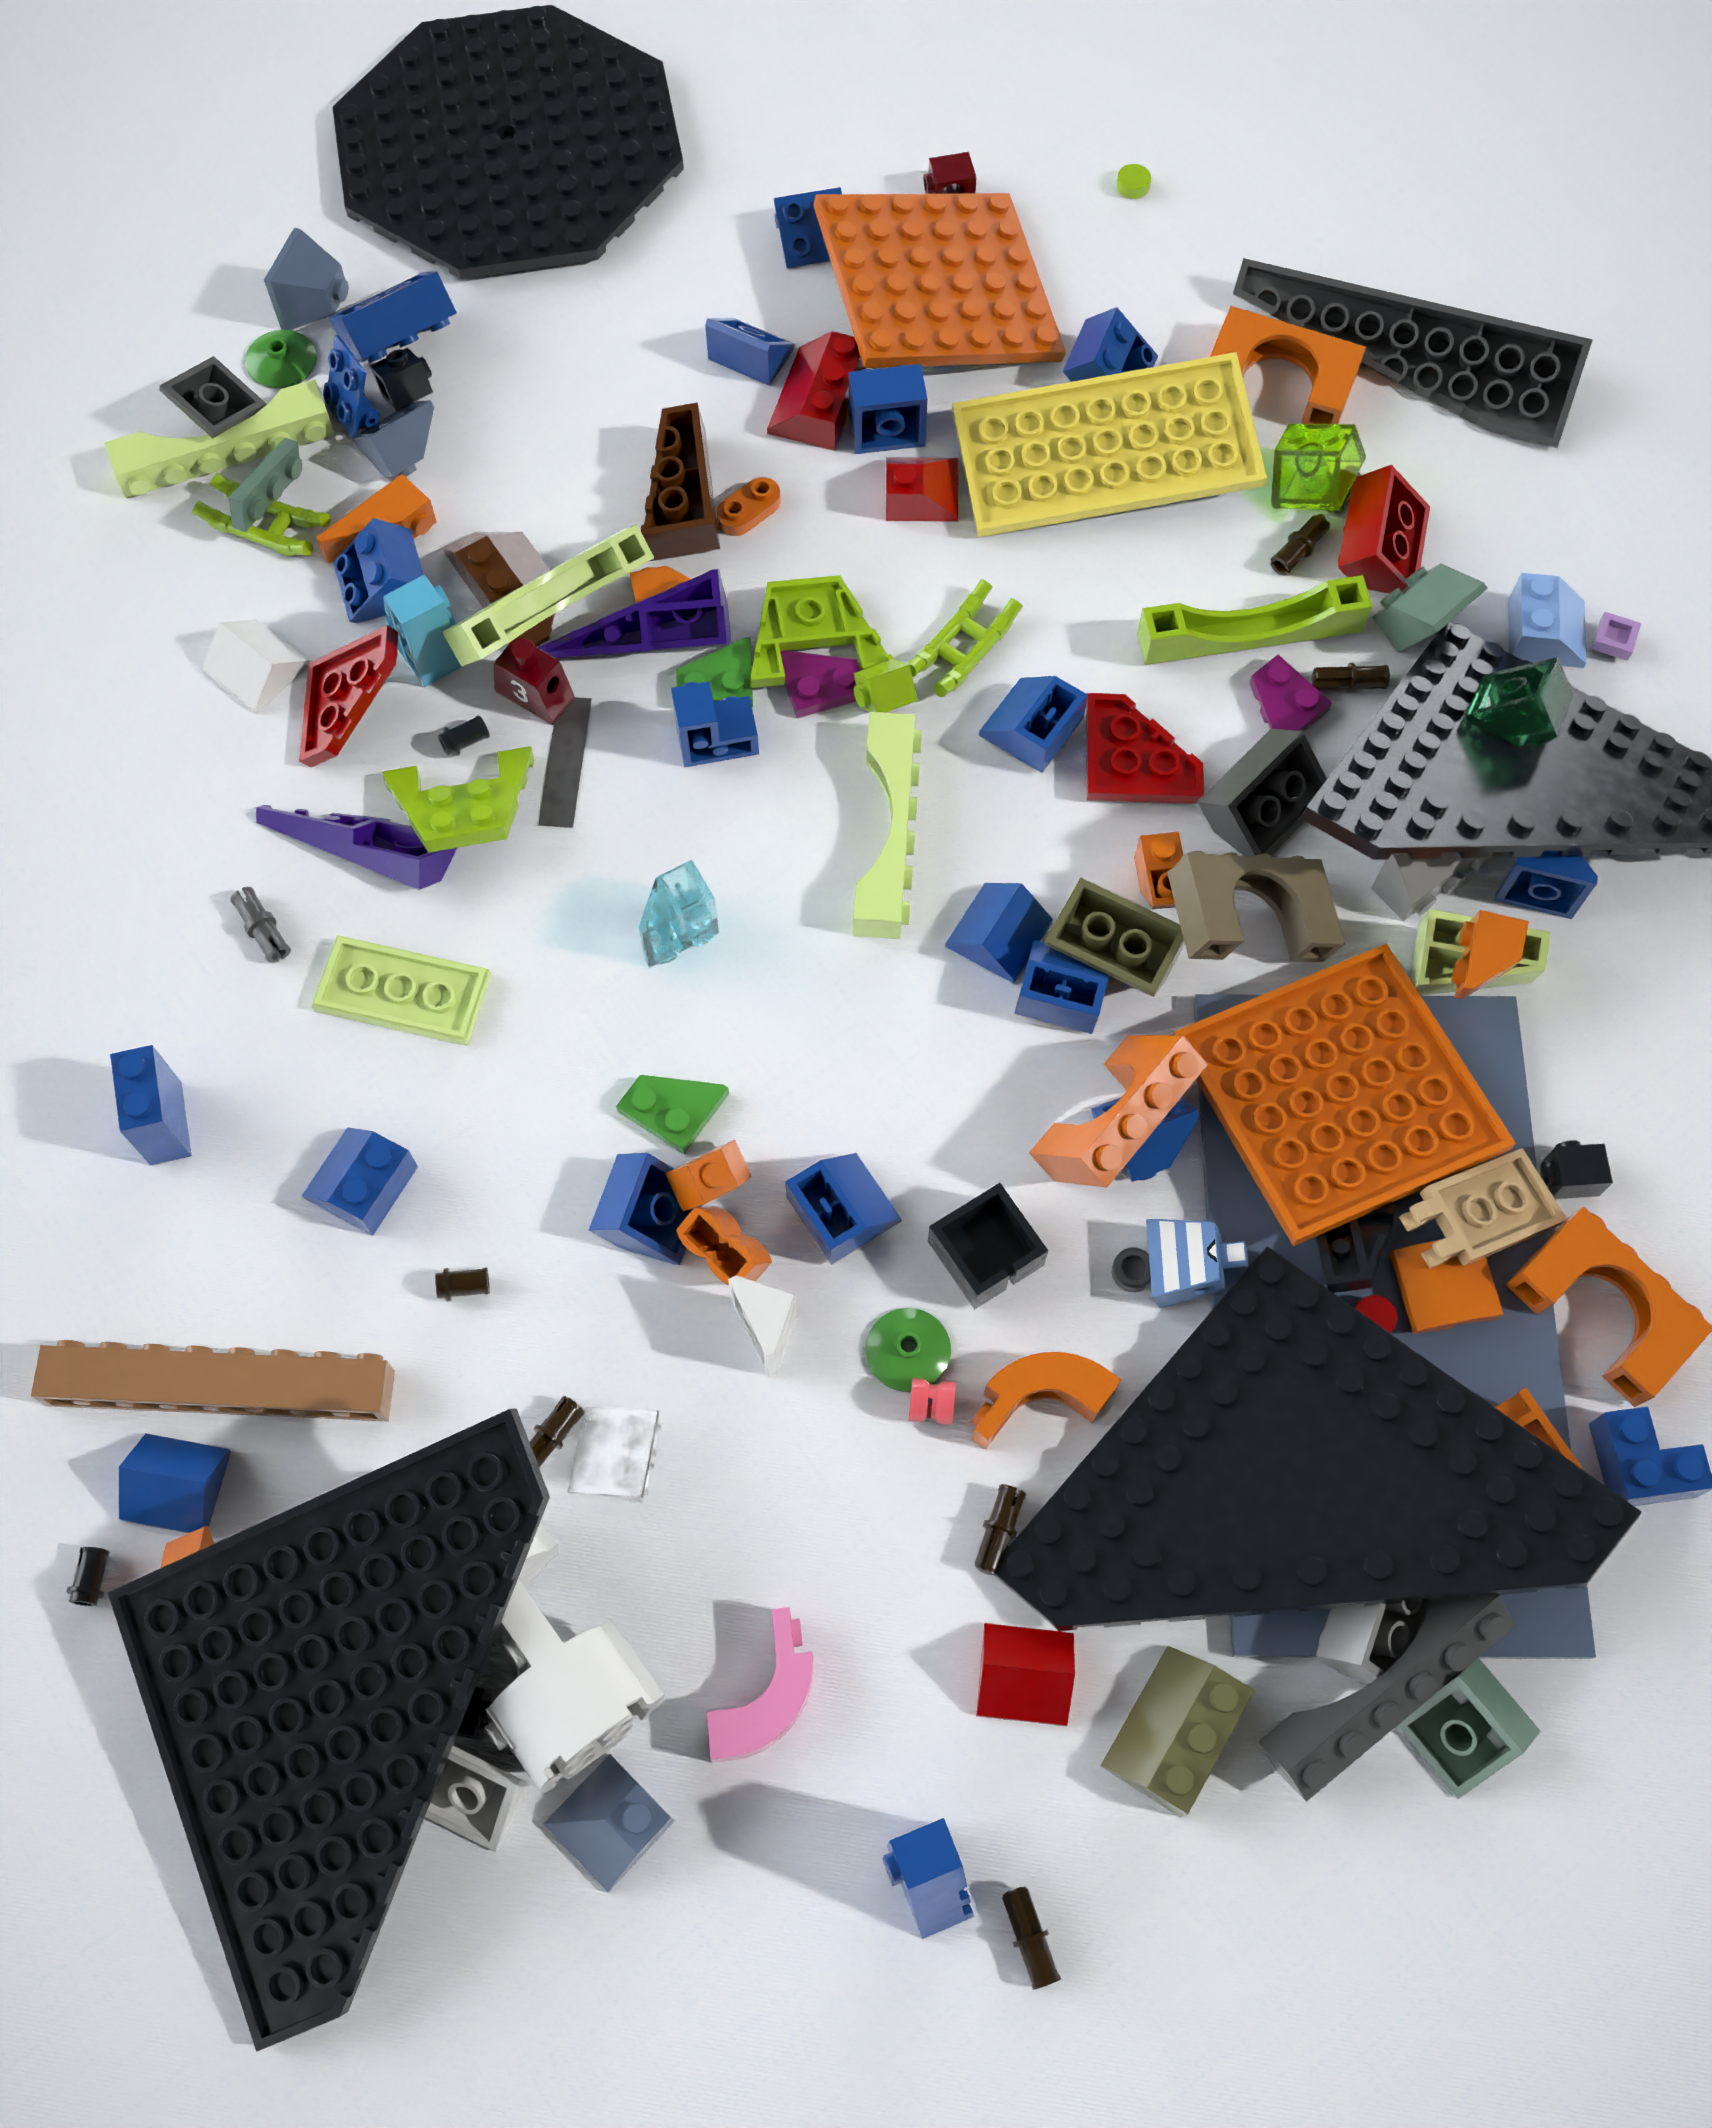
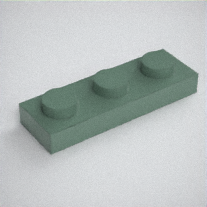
[228,438,302,532]

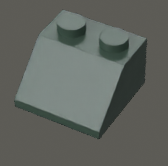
[1372,563,1488,652]
[1398,1658,1541,1799]

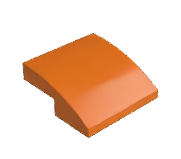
[1389,1240,1504,1334]

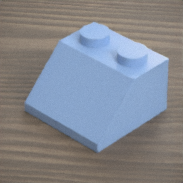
[1509,573,1586,668]

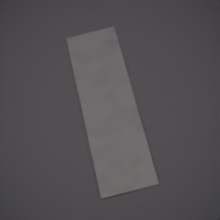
[539,697,592,828]

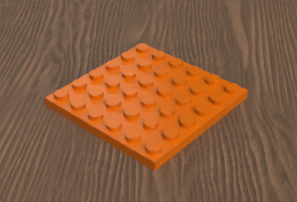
[813,193,1066,368]
[1173,943,1516,1246]

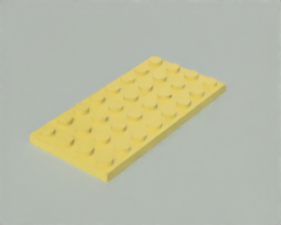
[952,352,1267,537]

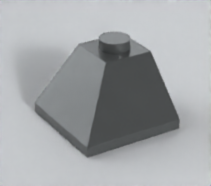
[159,356,266,439]

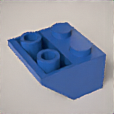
[1063,307,1158,382]
[333,518,424,623]
[979,676,1088,773]
[1014,940,1109,1034]
[785,1153,902,1265]

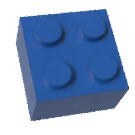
[849,364,928,454]

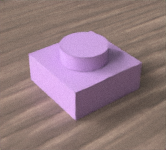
[1591,612,1641,661]

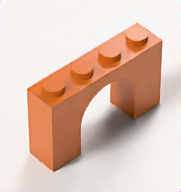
[1210,306,1366,435]
[1029,1035,1208,1188]
[1505,1206,1712,1407]

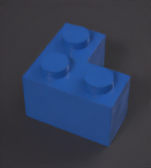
[671,682,759,768]
[1589,1406,1712,1506]

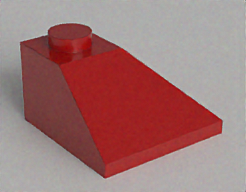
[886,457,958,522]

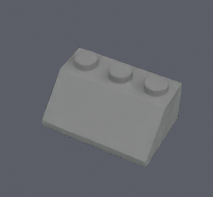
[1371,852,1494,921]
[1316,1598,1431,1685]

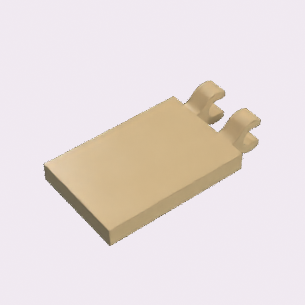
[1399,1148,1567,1269]

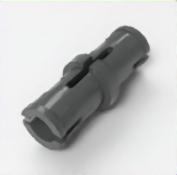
[230,887,291,963]

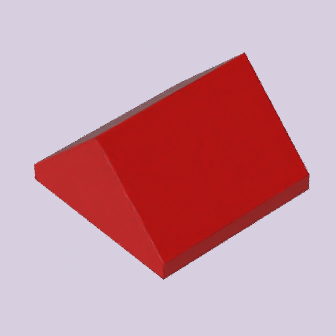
[976,1623,1075,1727]

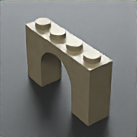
[1167,851,1345,962]

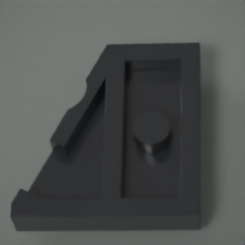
[1315,1203,1395,1293]

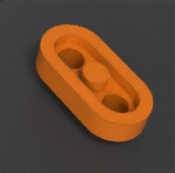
[716,477,781,536]

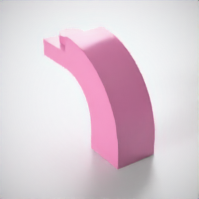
[707,1607,813,1763]

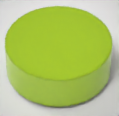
[1116,164,1151,199]

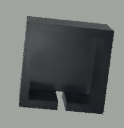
[928,1183,1049,1310]

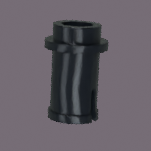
[438,715,490,756]
[66,1547,110,1607]

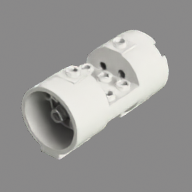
[484,1521,665,1793]

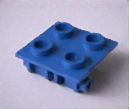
[773,187,842,268]
[323,335,379,438]

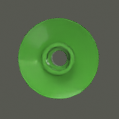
[245,330,317,389]
[866,1308,951,1392]

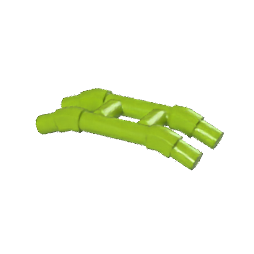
[192,473,331,556]
[907,579,1023,697]

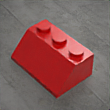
[767,331,866,451]
[1338,464,1430,594]

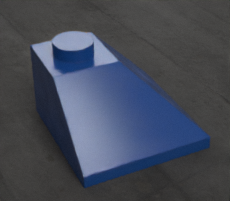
[1091,1096,1200,1182]

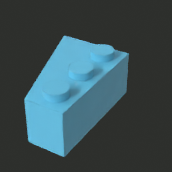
[383,574,463,687]

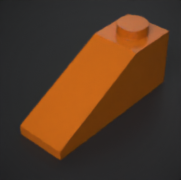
[316,474,437,564]

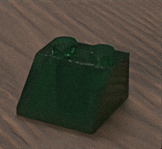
[1465,657,1574,746]

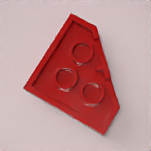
[299,625,399,768]
[1086,693,1204,804]

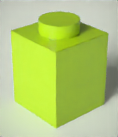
[853,659,918,713]

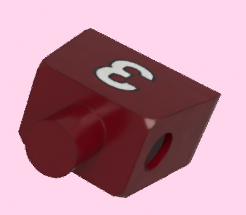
[494,637,575,725]

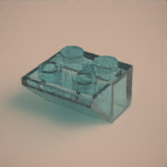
[638,860,719,968]

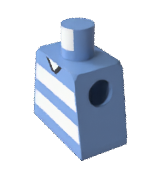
[1146,1219,1248,1308]

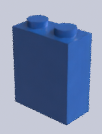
[110,1045,192,1165]

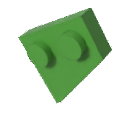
[676,637,753,707]
[616,1075,729,1154]

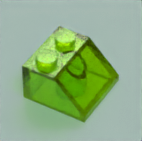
[1271,424,1366,511]

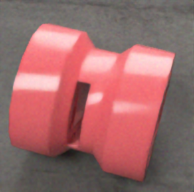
[909,1378,956,1425]

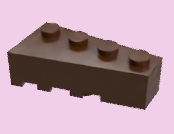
[641,402,720,561]

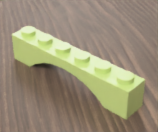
[104,379,335,499]
[442,524,654,666]
[853,712,922,939]

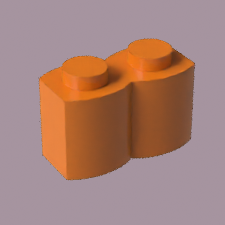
[676,1206,772,1285]

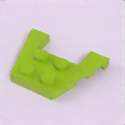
[750,575,894,688]
[382,746,534,853]

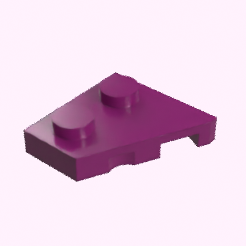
[780,650,861,718]
[1249,654,1332,732]

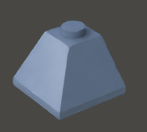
[264,227,349,330]
[352,400,434,477]
[544,1754,675,1892]

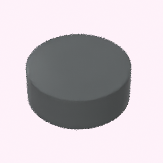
[1111,1248,1151,1292]

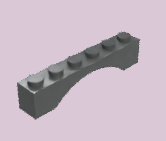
[1258,1593,1516,1802]

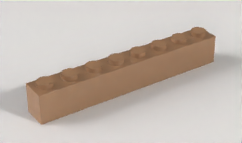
[31,1340,395,1422]

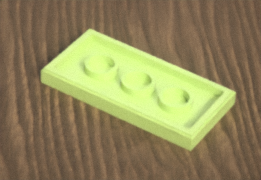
[311,935,491,1046]

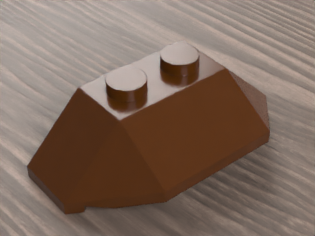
[443,532,556,647]

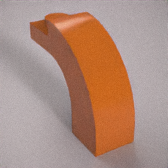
[971,1352,1122,1450]

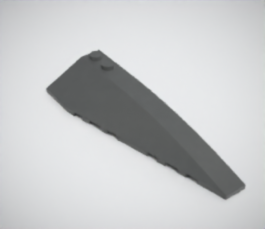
[1233,258,1593,448]

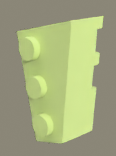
[1410,909,1551,996]

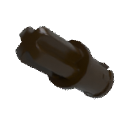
[1270,514,1330,576]
[1311,662,1390,693]
[530,1396,585,1468]
[974,1484,1026,1575]
[1002,1886,1061,1990]

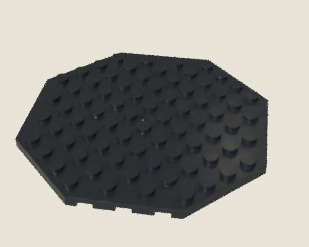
[332,4,684,280]

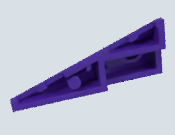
[538,569,732,658]
[256,805,457,890]

